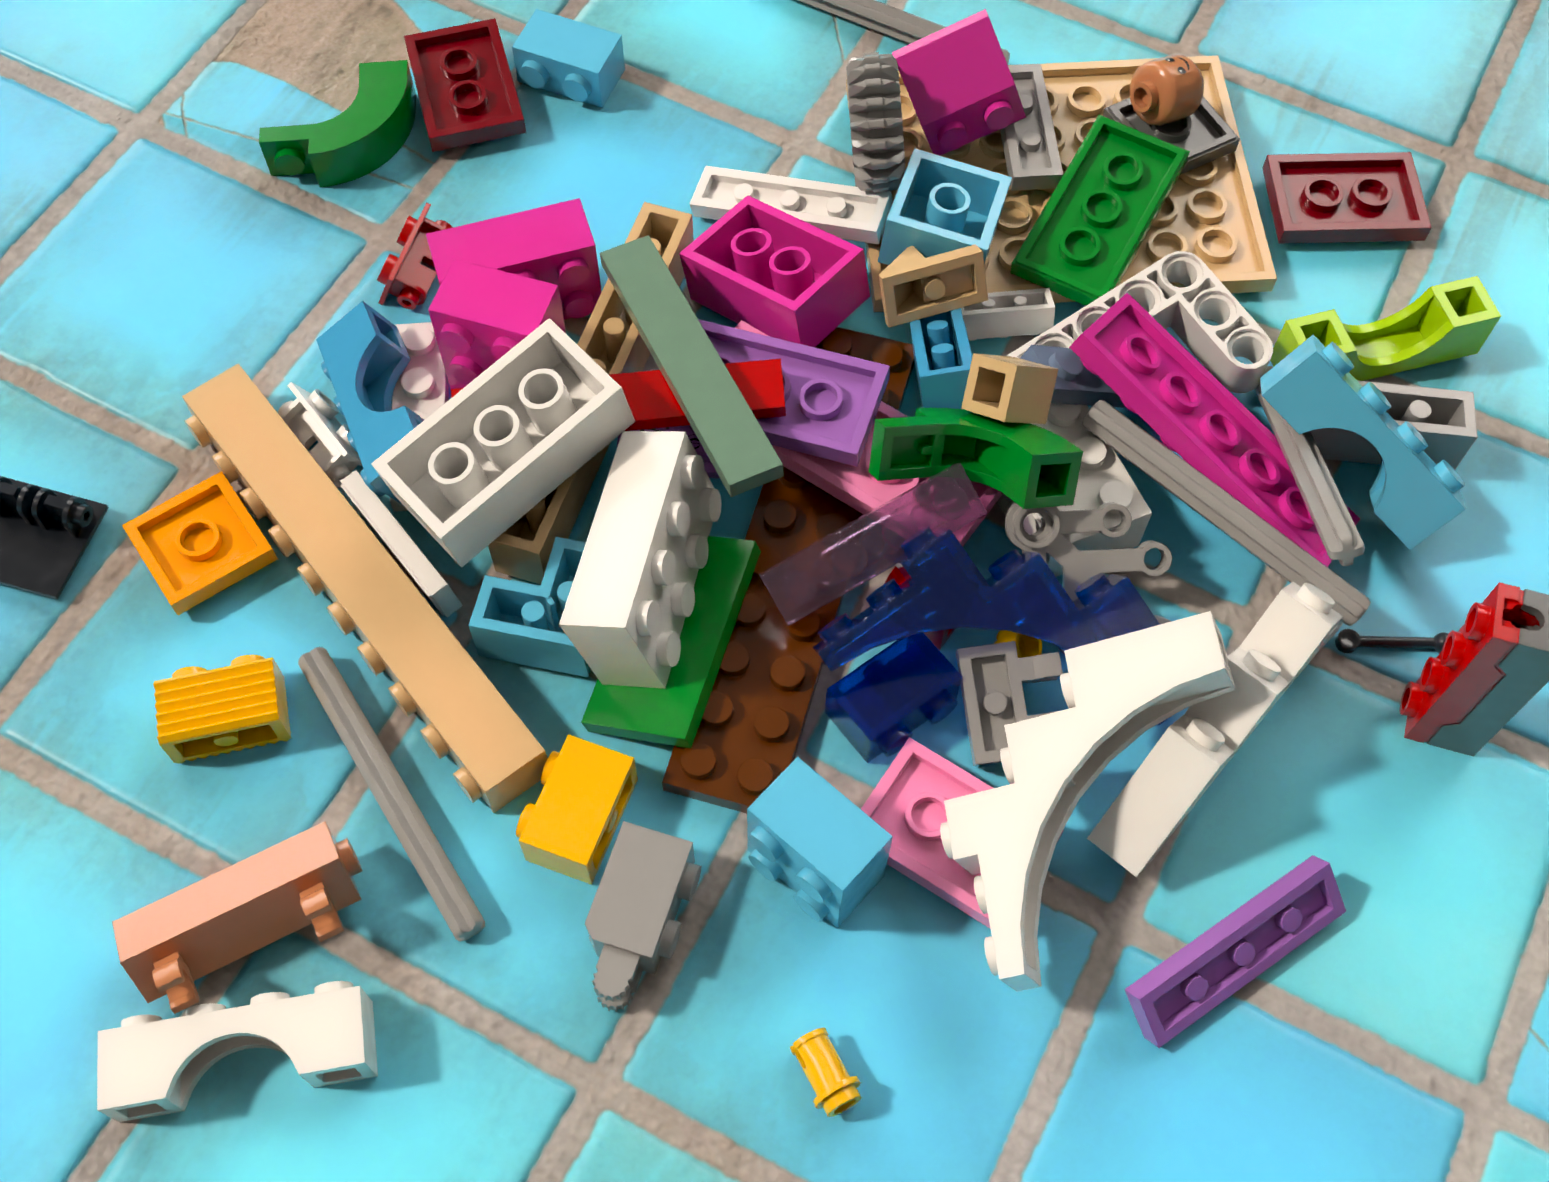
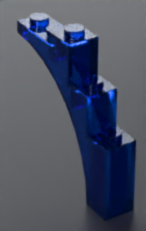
[812,526,1172,726]

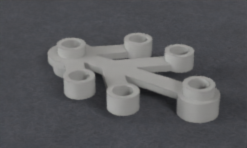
[1005,502,1172,654]

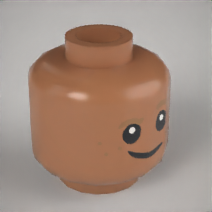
[1130,55,1204,126]

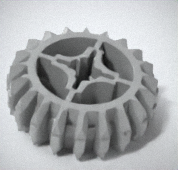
[846,52,905,192]

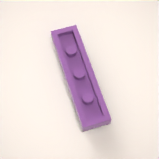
[1124,855,1346,1048]

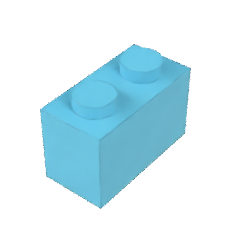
[512,9,625,108]

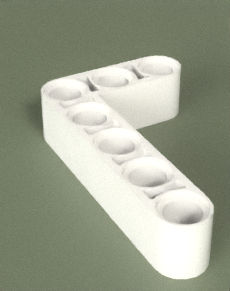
[1007,251,1273,393]

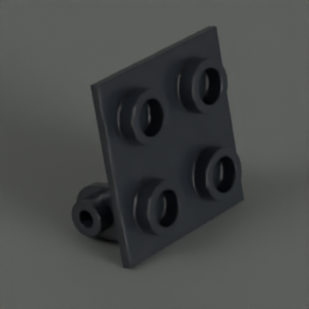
[0,476,109,600]

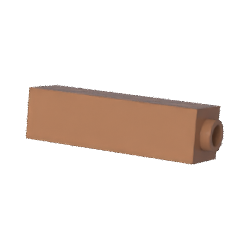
[112,821,363,1014]

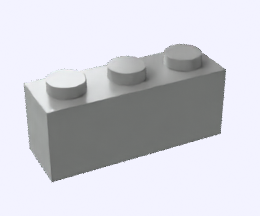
[1310,380,1478,470]

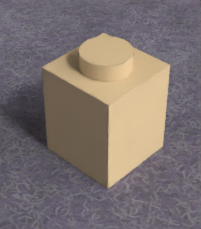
[961,353,1059,424]

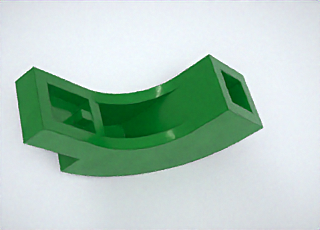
[259,60,416,187]
[869,408,1083,509]

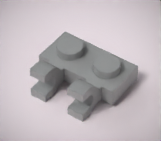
[956,641,1063,766]

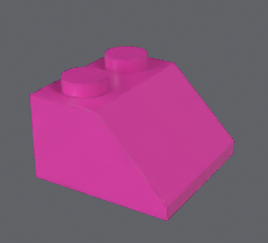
[892,9,1026,156]

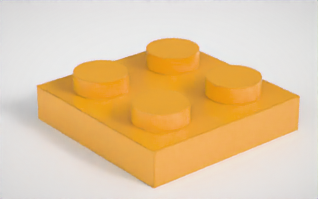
[122,471,278,615]

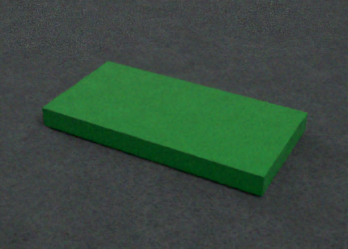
[1010,115,1190,306]
[581,536,761,748]

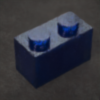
[825,626,962,763]

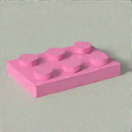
[861,737,1064,928]

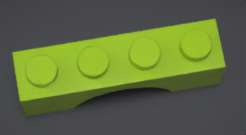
[1270,276,1501,381]

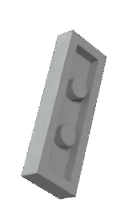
[1000,64,1063,191]

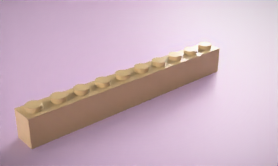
[182,364,547,813]

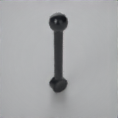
[1335,629,1449,654]

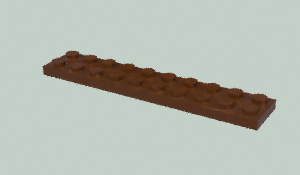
[662,327,915,814]

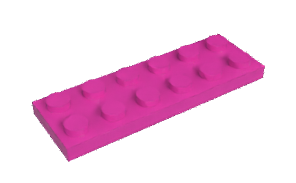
[1069,292,1360,567]

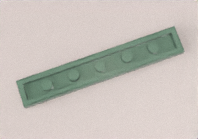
[600,235,784,497]

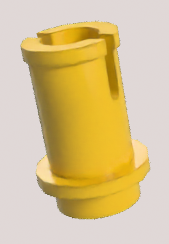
[790,1027,862,1117]

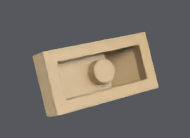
[879,244,988,328]

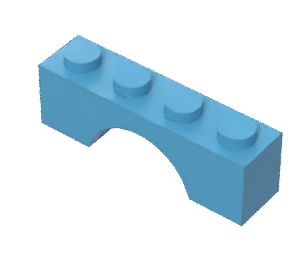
[316,301,424,506]

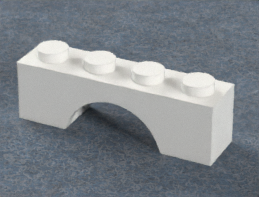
[97,981,378,1123]

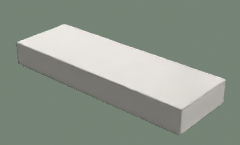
[340,470,463,617]

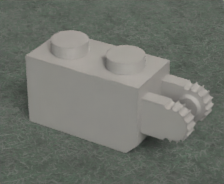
[585,821,701,1012]

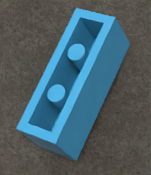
[909,308,973,409]

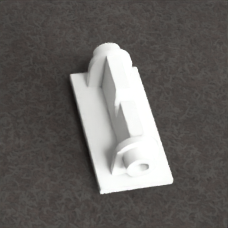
[278,382,363,487]

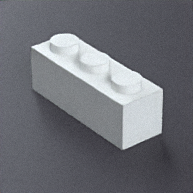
[961,288,1055,341]

